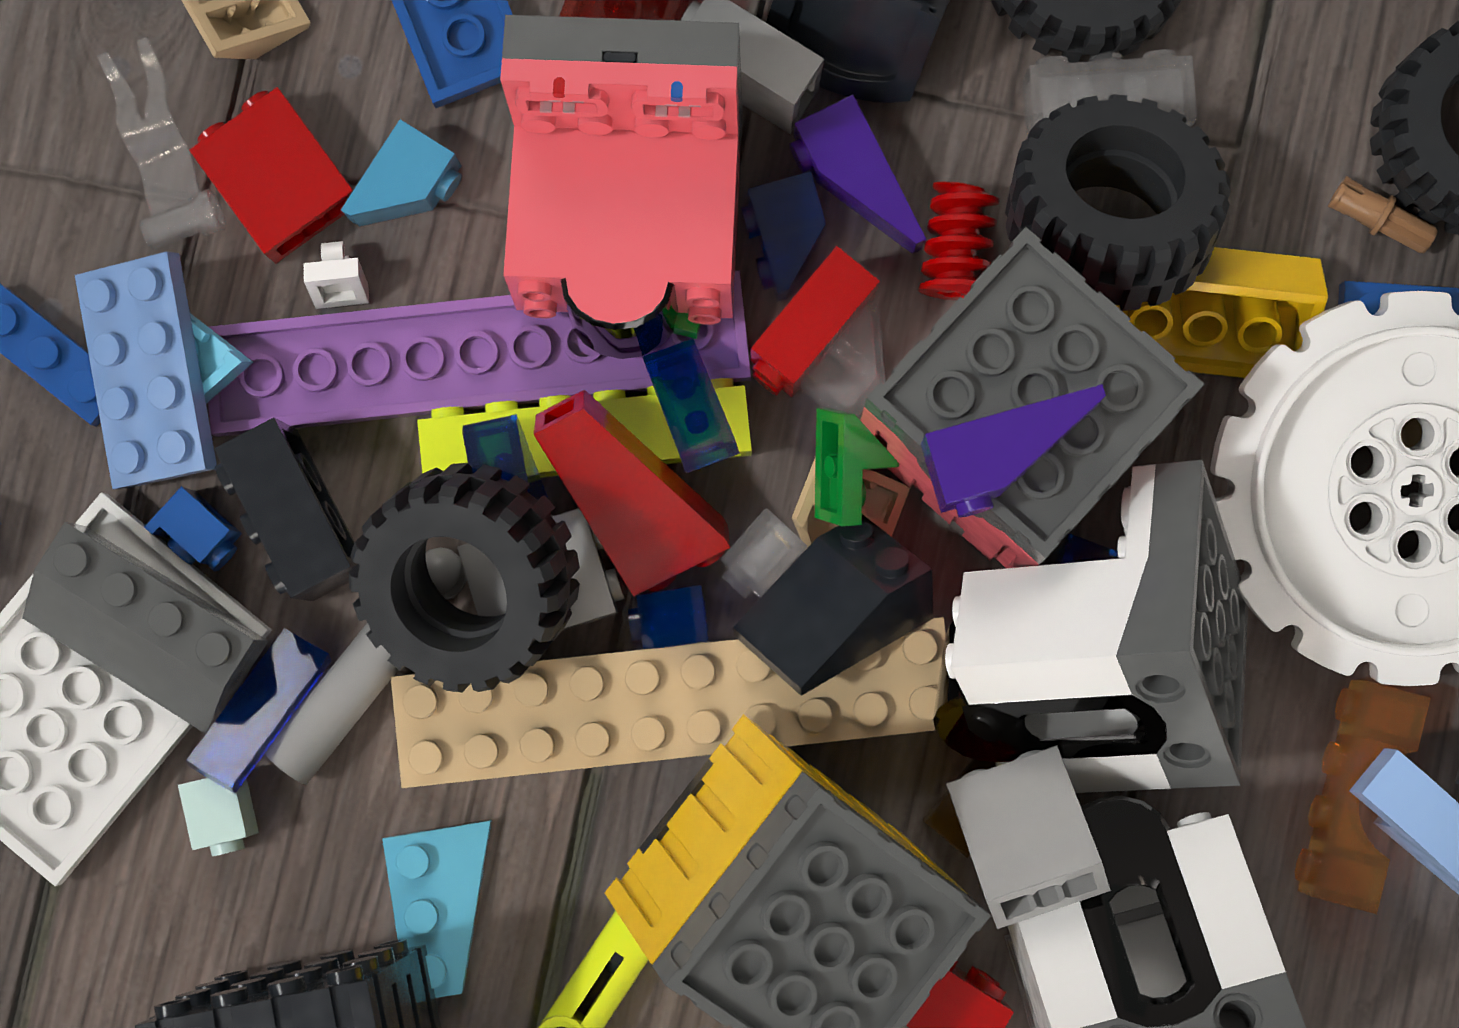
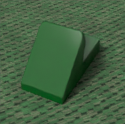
[814,408,899,526]

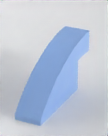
[1349,748,1459,895]

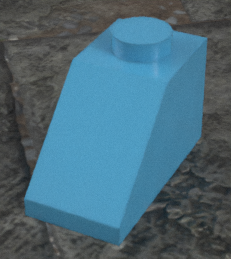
[341,119,462,227]

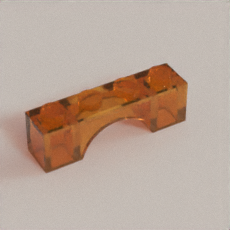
[1295,680,1431,914]

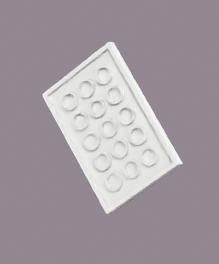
[0,492,272,886]

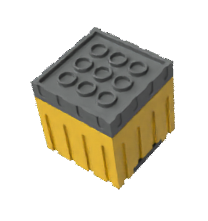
[604,714,991,1028]

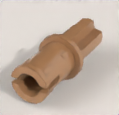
[1328,176,1438,253]

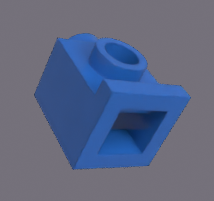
[144,486,242,571]

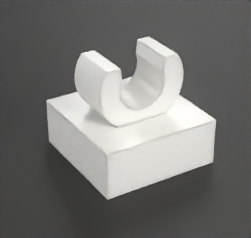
[304,241,369,309]

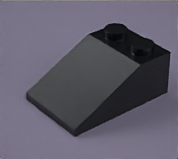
[733,514,934,696]

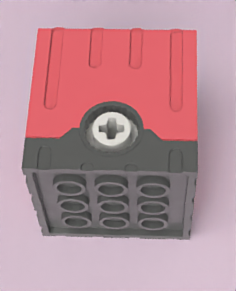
[860,227,1205,569]

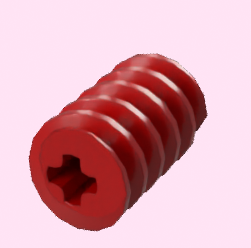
[918,181,1000,301]

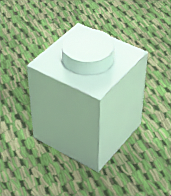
[178,769,259,856]

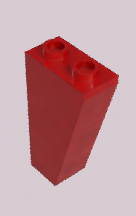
[534,390,731,597]

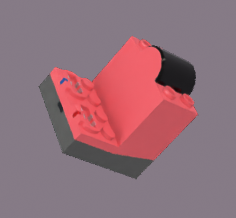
[500,15,742,359]

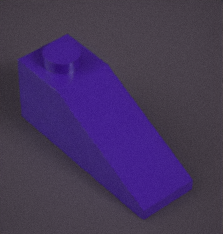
[789,95,926,254]
[920,384,1106,518]

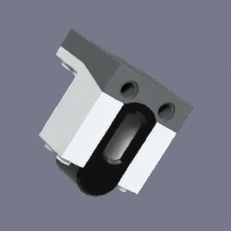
[933,460,1248,793]
[1008,796,1306,1028]

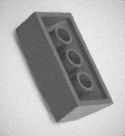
[22,522,268,735]

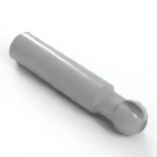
[264,547,467,785]

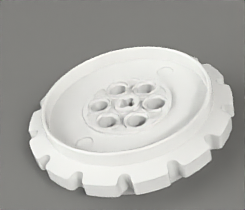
[1210,291,1459,686]

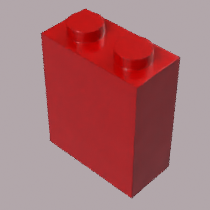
[189,87,353,264]
[751,246,880,398]

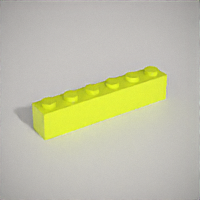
[417,378,752,481]

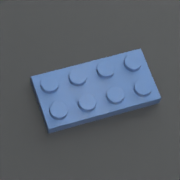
[75,251,217,489]

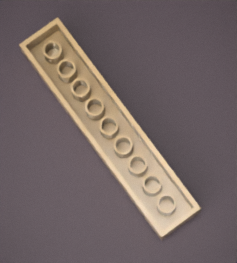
[391,617,956,788]

